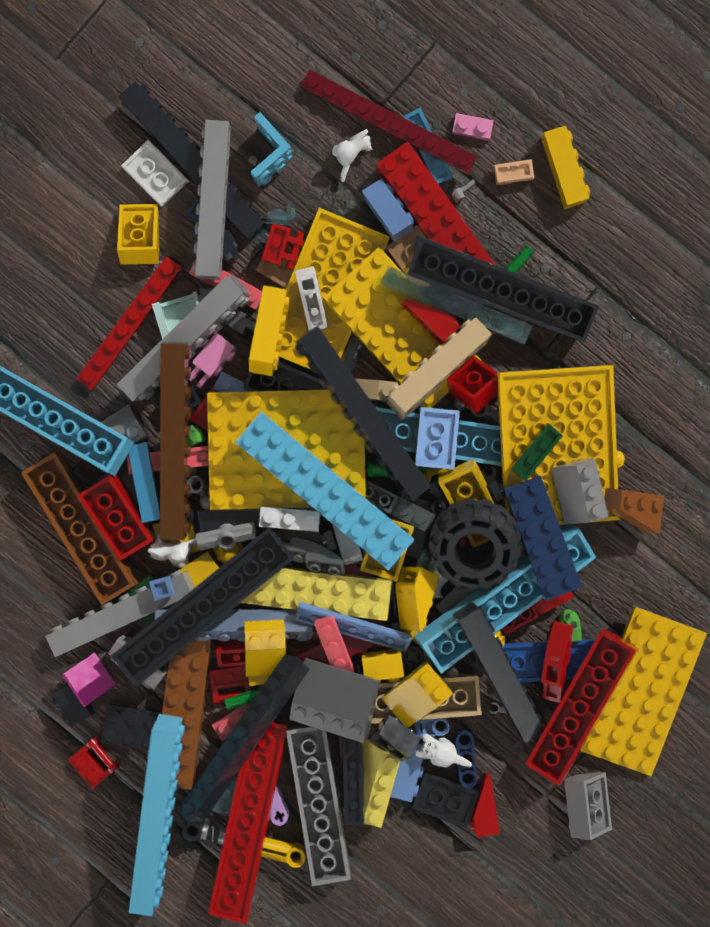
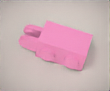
[189,333,236,389]

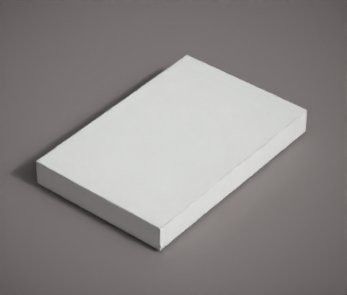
[121,140,189,208]

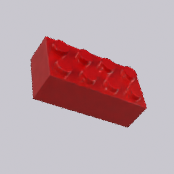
[77,474,156,561]

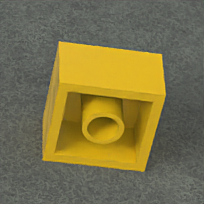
[362,649,404,683]

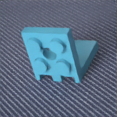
[251,112,293,187]

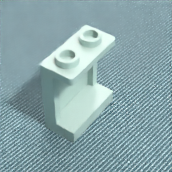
[152,291,203,339]

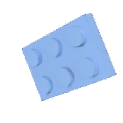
[415,407,460,470]

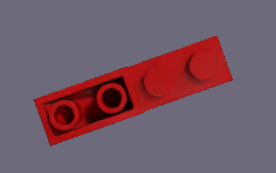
[502,592,574,635]
[541,621,573,703]

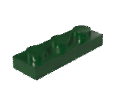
[509,423,563,481]

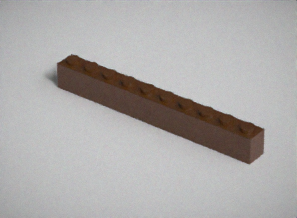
[160,342,191,540]

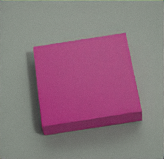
[62,653,116,707]

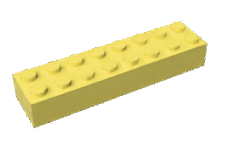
[240,566,392,621]

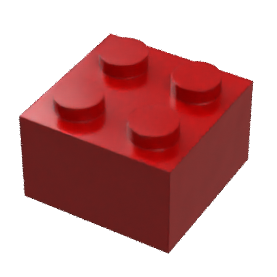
[446,356,498,413]

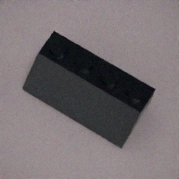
[242,362,328,392]

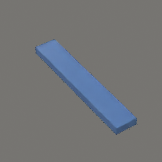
[294,602,412,652]

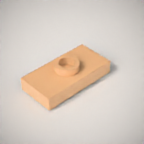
[493,159,534,185]

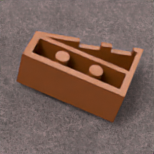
[604,488,664,534]

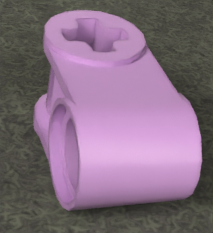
[270,785,289,826]

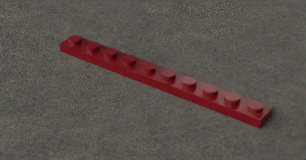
[301,69,477,175]

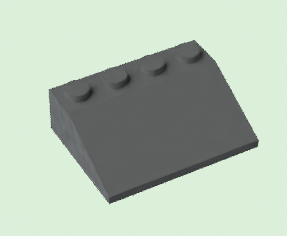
[289,658,380,743]

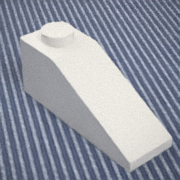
[295,266,328,330]

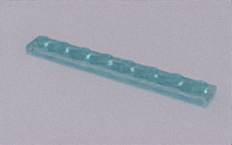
[381,266,532,345]

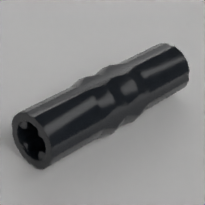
[341,334,366,374]

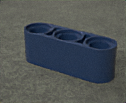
[454,728,477,788]

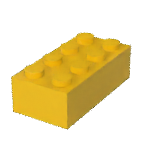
[249,285,290,376]
[439,459,498,548]

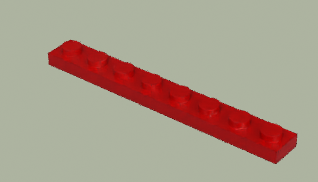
[76,256,183,391]

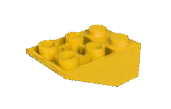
[395,567,440,632]

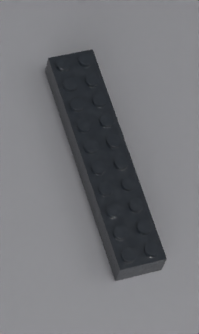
[403,236,599,342]
[111,527,294,687]

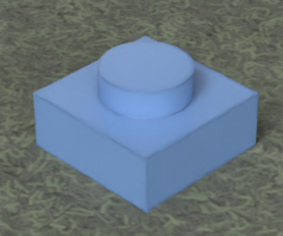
[149,576,175,601]

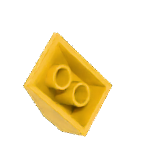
[117,204,159,265]
[360,519,414,582]
[244,619,286,677]
[382,660,453,728]

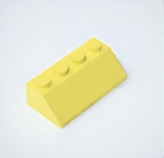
[343,738,400,828]

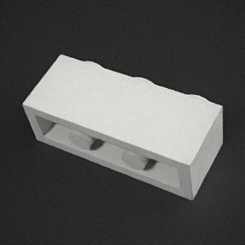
[259,507,320,532]

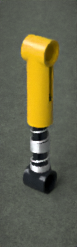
[182,821,306,868]

